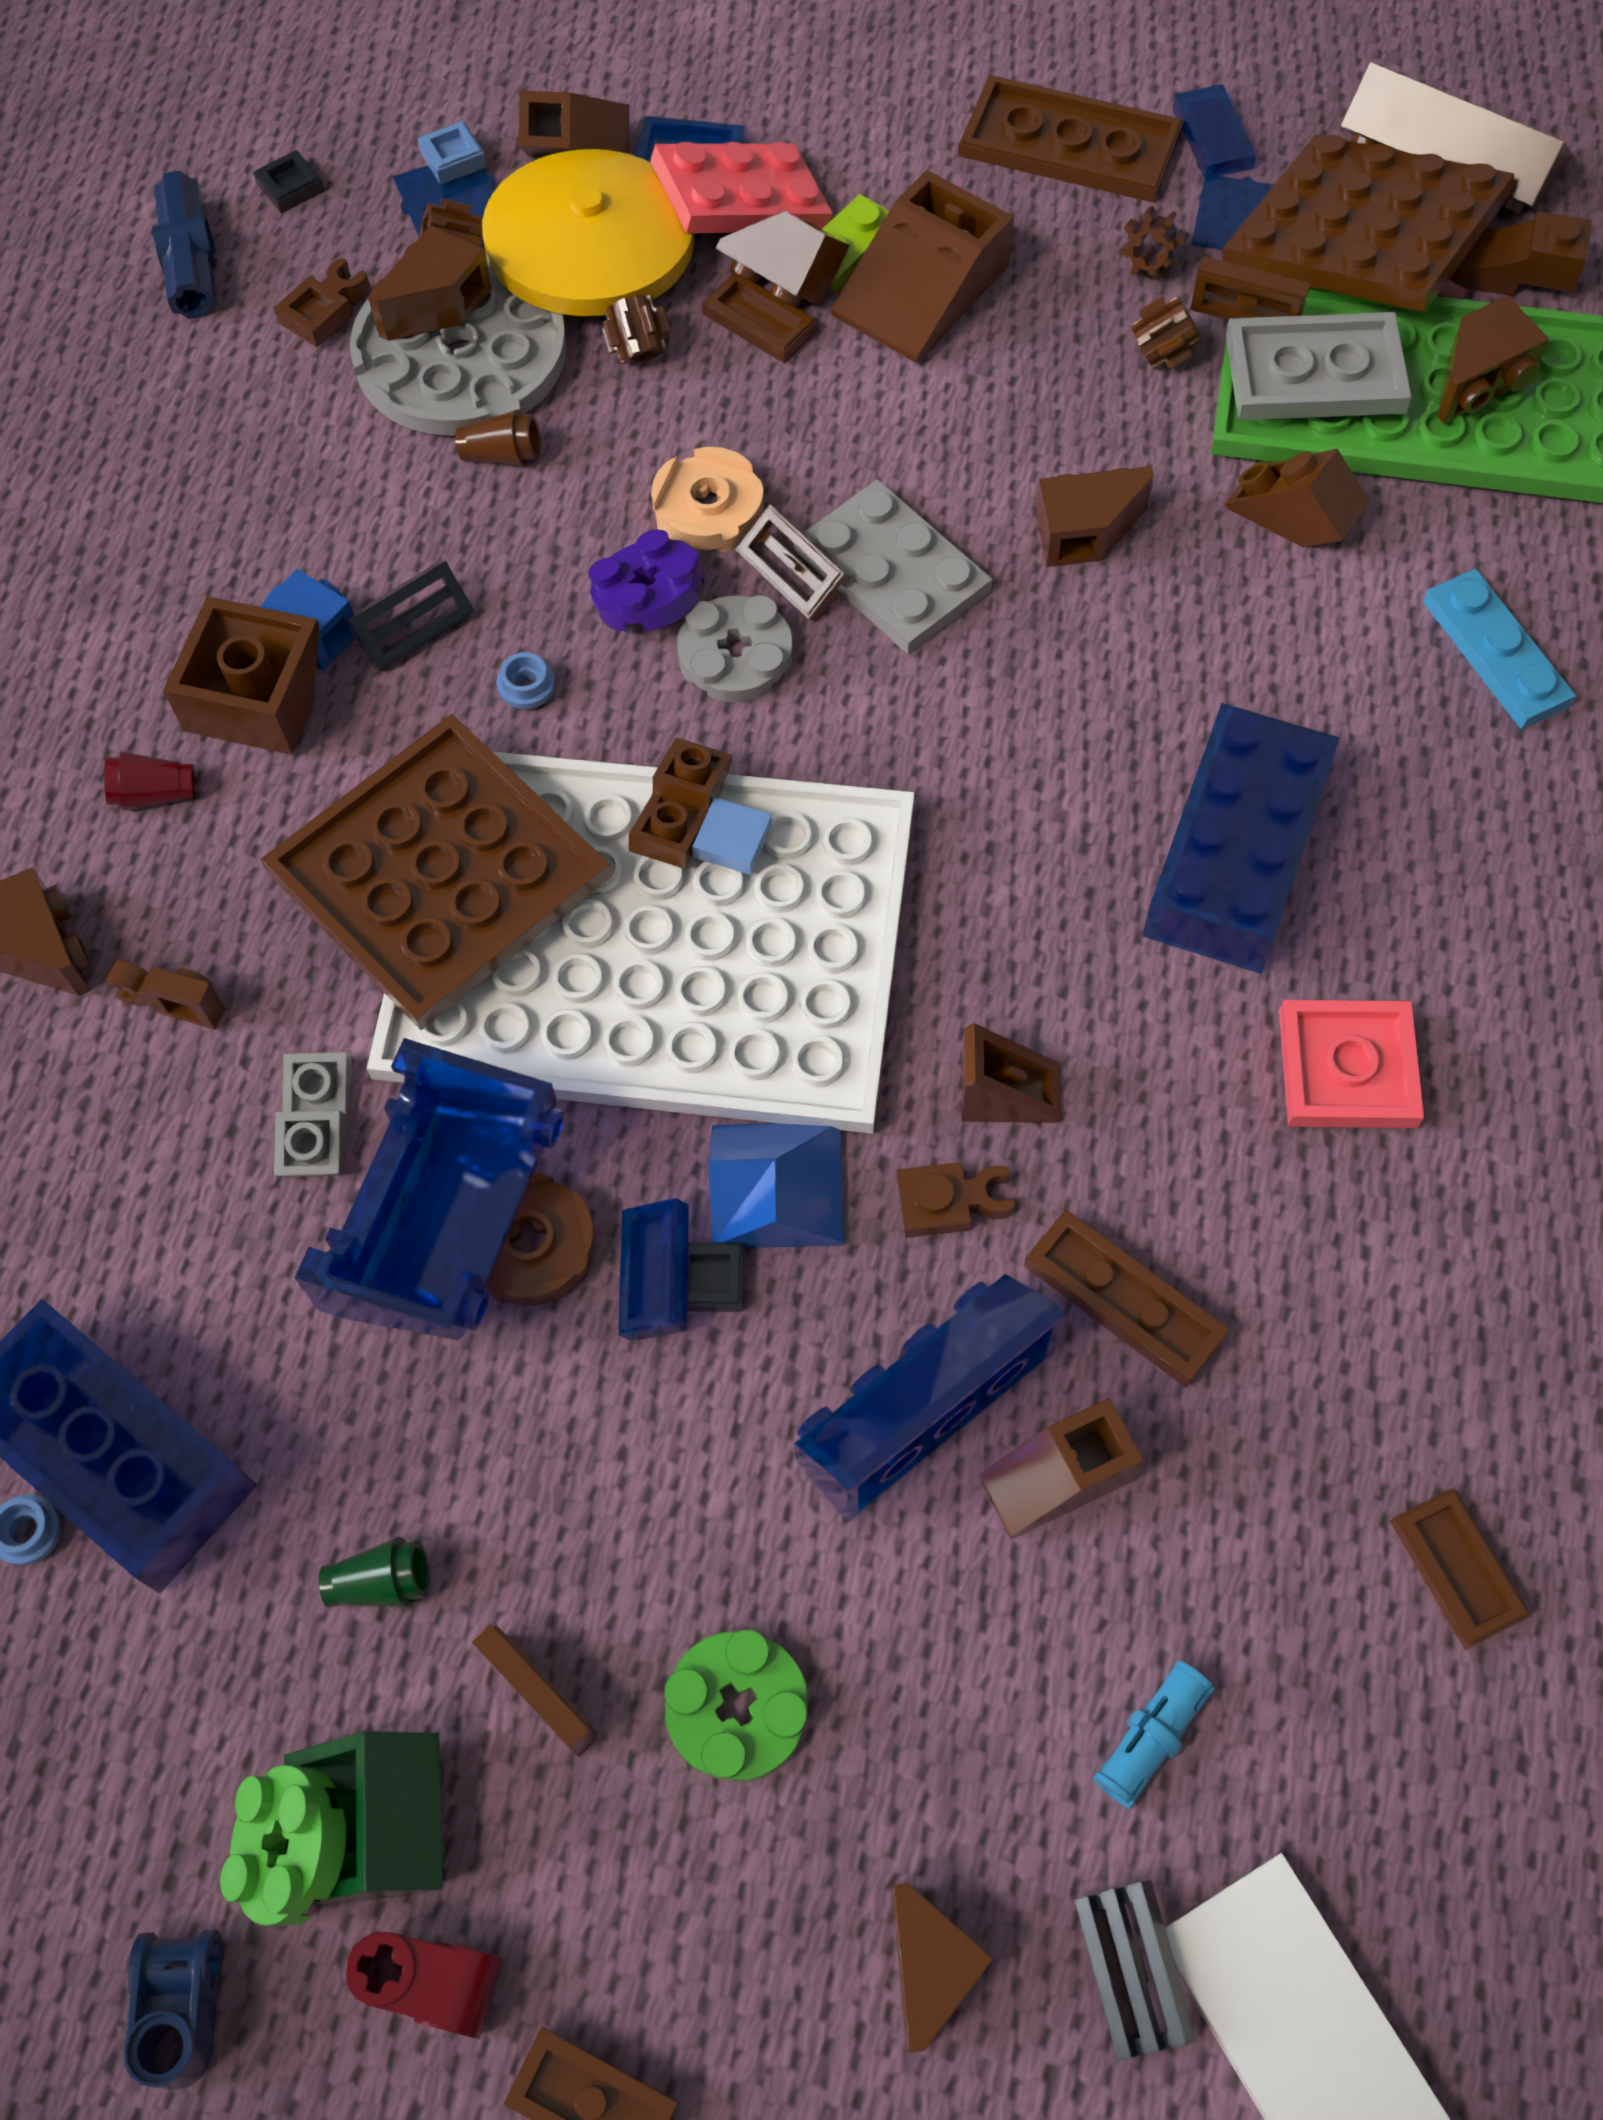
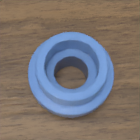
[496,652,555,709]
[0,1494,61,1566]

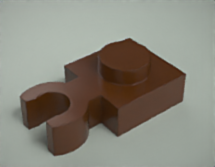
[274,258,371,348]
[105,960,225,1030]
[897,1162,1015,1238]

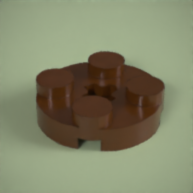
[461,1173,596,1306]

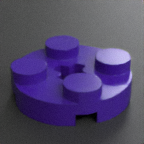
[588,529,706,632]

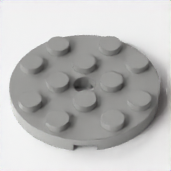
[350,257,567,436]

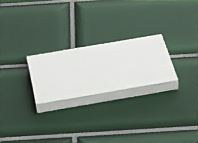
[1165,1853,1450,2120]

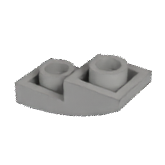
[274,1052,352,1178]

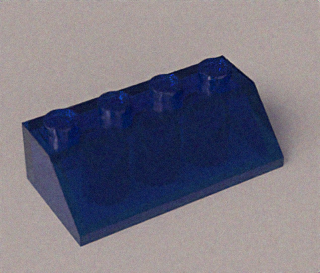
[794,1274,1066,1523]

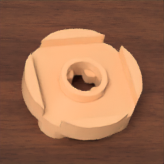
[651,447,764,552]

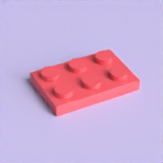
[650,142,833,234]

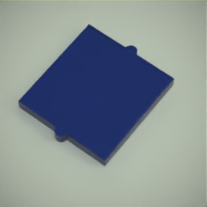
[393,165,496,238]
[1191,174,1274,250]

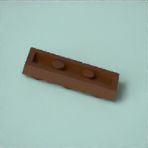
[1024,1209,1230,1388]

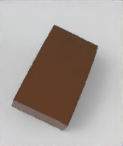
[629,737,732,869]

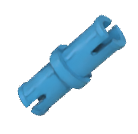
[1092,1661,1216,1810]

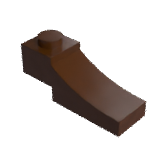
[1450,211,1592,297]

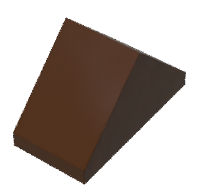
[961,1023,1062,1123]
[892,1883,993,2053]

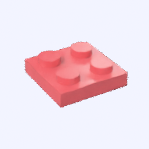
[1279,1000,1424,1128]

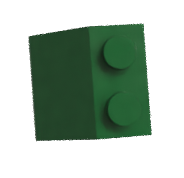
[284,1731,446,1906]

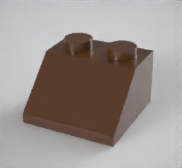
[163,596,320,755]

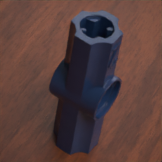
[152,170,217,319]

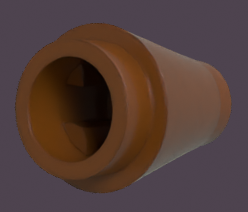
[455,409,541,466]

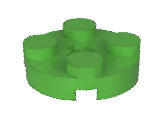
[664,1630,808,1782]
[220,1765,346,1926]

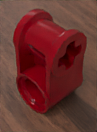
[345,1932,502,2040]

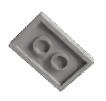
[1226,312,1411,420]
[794,479,993,654]

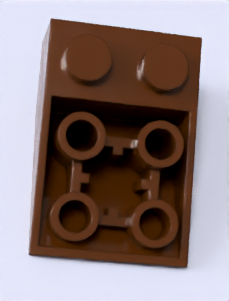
[831,170,1014,363]

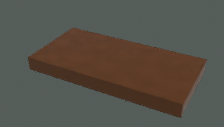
[958,75,1184,203]

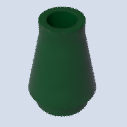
[318,1537,430,1608]

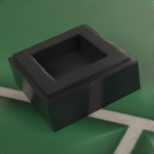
[253,150,325,214]
[675,1242,745,1312]

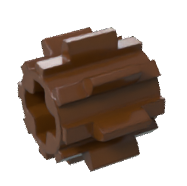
[419,198,482,246]
[1119,206,1189,280]
[602,294,671,365]
[1131,296,1201,370]

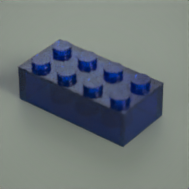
[1142,703,1340,974]
[0,1298,258,1594]

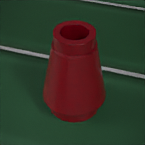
[104,751,195,811]

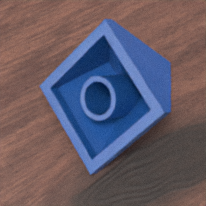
[708,1123,844,1248]

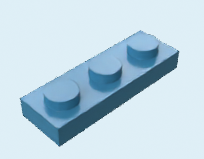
[1423,568,1576,730]

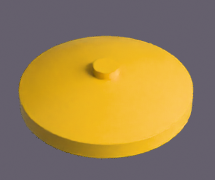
[482,149,694,316]

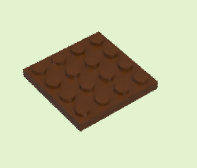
[1222,135,1515,312]
[261,714,612,1030]

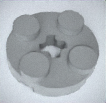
[677,595,793,702]

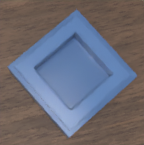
[417,120,487,185]
[692,797,772,875]

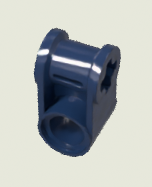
[123,1929,223,2090]

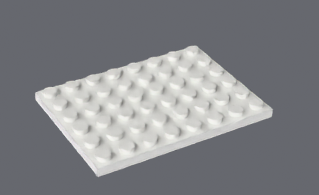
[367,752,914,1134]

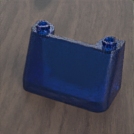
[295,1038,564,1340]

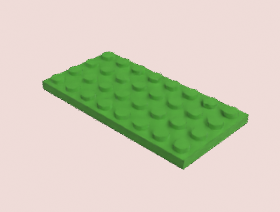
[1211,287,1603,503]

